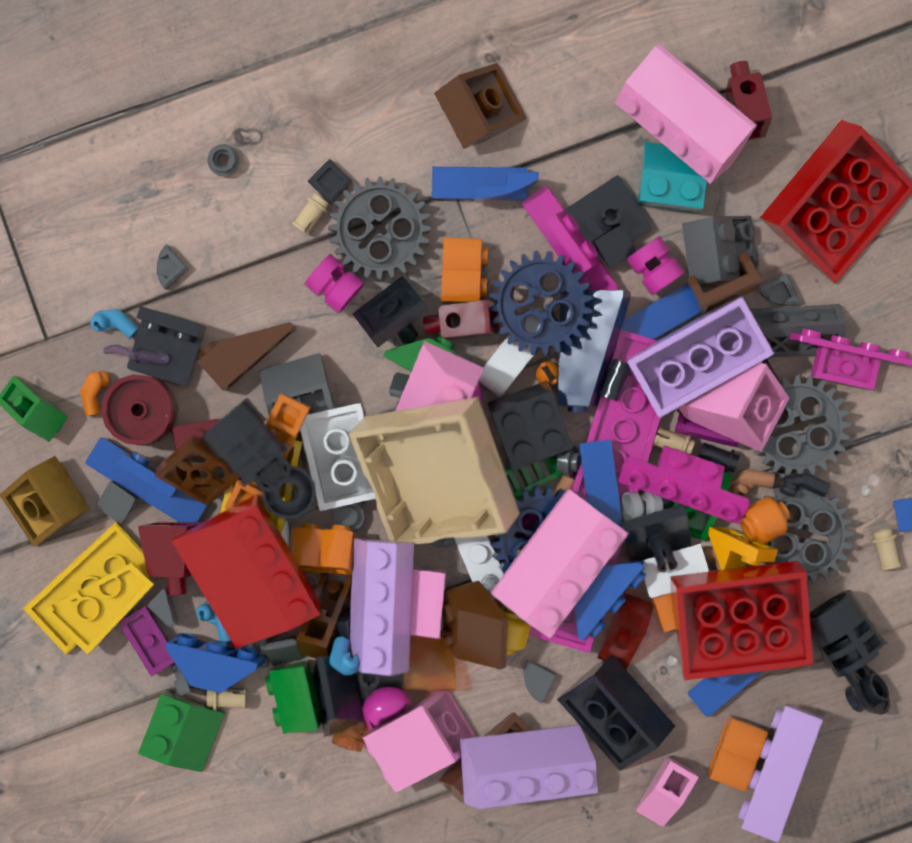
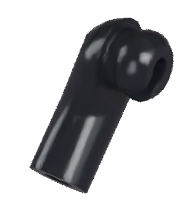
[780,473,830,497]

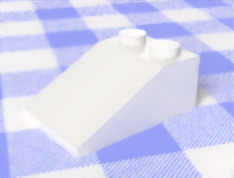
[300,402,375,511]

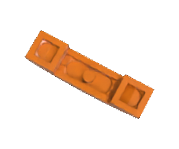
[224,393,310,509]

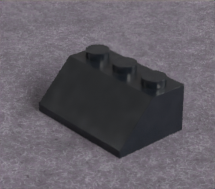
[557,654,675,771]

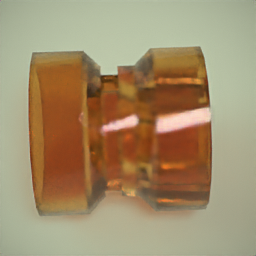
[331,716,369,752]

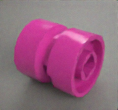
[626,236,685,296]
[304,254,365,314]

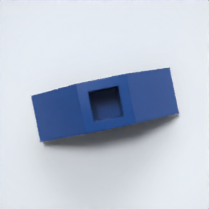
[575,560,648,641]
[165,633,267,693]

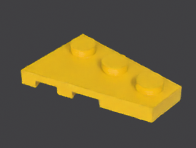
[42,562,156,654]

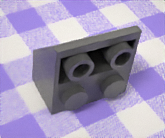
[682,216,759,286]
[259,353,336,415]

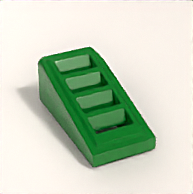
[504,456,563,499]

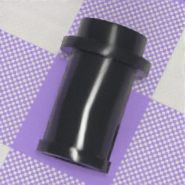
[599,359,632,402]
[698,442,740,473]

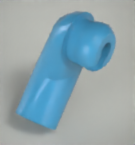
[90,309,139,339]
[196,602,231,642]
[330,637,359,676]

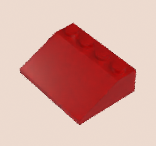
[760,120,912,284]
[171,494,320,648]
[670,561,813,681]

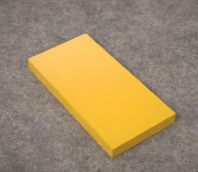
[23,522,150,655]

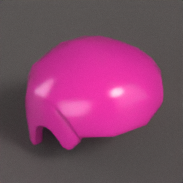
[362,687,411,730]

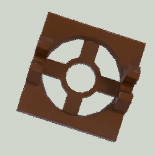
[687,252,762,314]
[155,435,240,506]

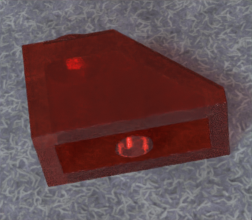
[597,593,654,669]

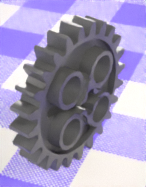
[328,176,432,281]
[754,375,852,476]
[763,488,854,584]

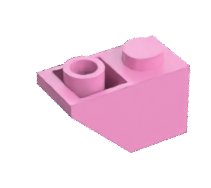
[635,755,699,827]

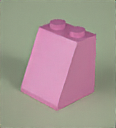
[678,363,790,452]
[410,566,446,638]
[363,685,476,793]

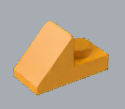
[708,527,778,570]

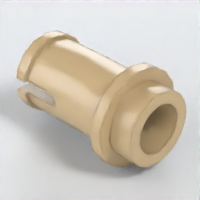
[292,193,330,235]
[653,427,695,454]
[871,528,902,570]
[207,688,247,710]

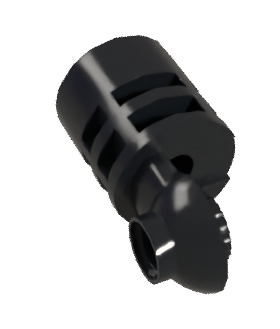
[200,398,316,519]
[809,590,890,715]

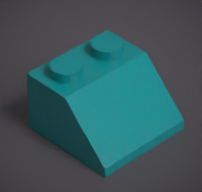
[637,142,707,213]

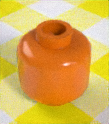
[740,497,790,544]

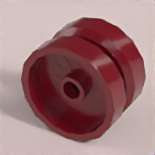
[101,374,178,445]

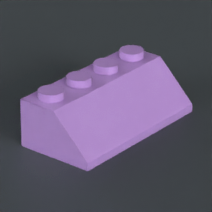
[627,295,774,418]
[349,538,414,676]
[738,704,823,843]
[460,725,598,809]

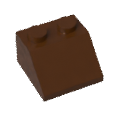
[434,63,527,149]
[440,580,508,669]

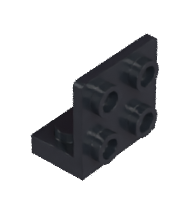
[127,306,207,387]

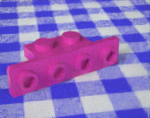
[522,185,619,290]
[790,328,912,390]
[618,445,750,524]

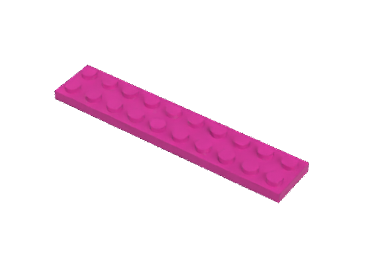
[529,330,661,653]

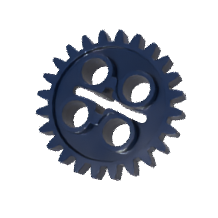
[489,251,595,356]
[489,485,565,572]

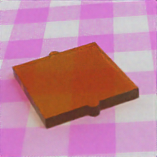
[403,635,457,694]

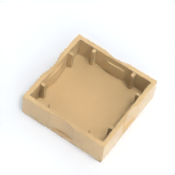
[349,397,519,545]

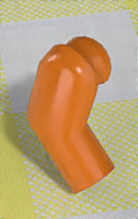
[80,371,110,417]

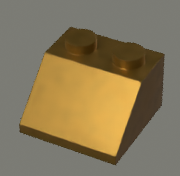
[0,456,90,547]

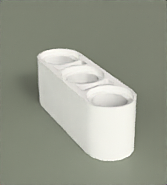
[478,306,540,398]

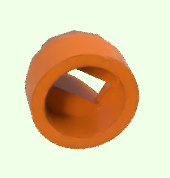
[536,361,559,386]

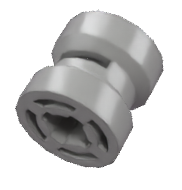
[621,492,663,521]

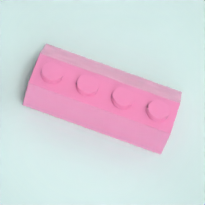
[615,44,757,184]
[395,342,484,411]
[490,489,628,638]

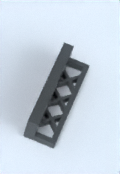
[749,304,846,358]

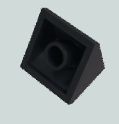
[313,656,364,737]

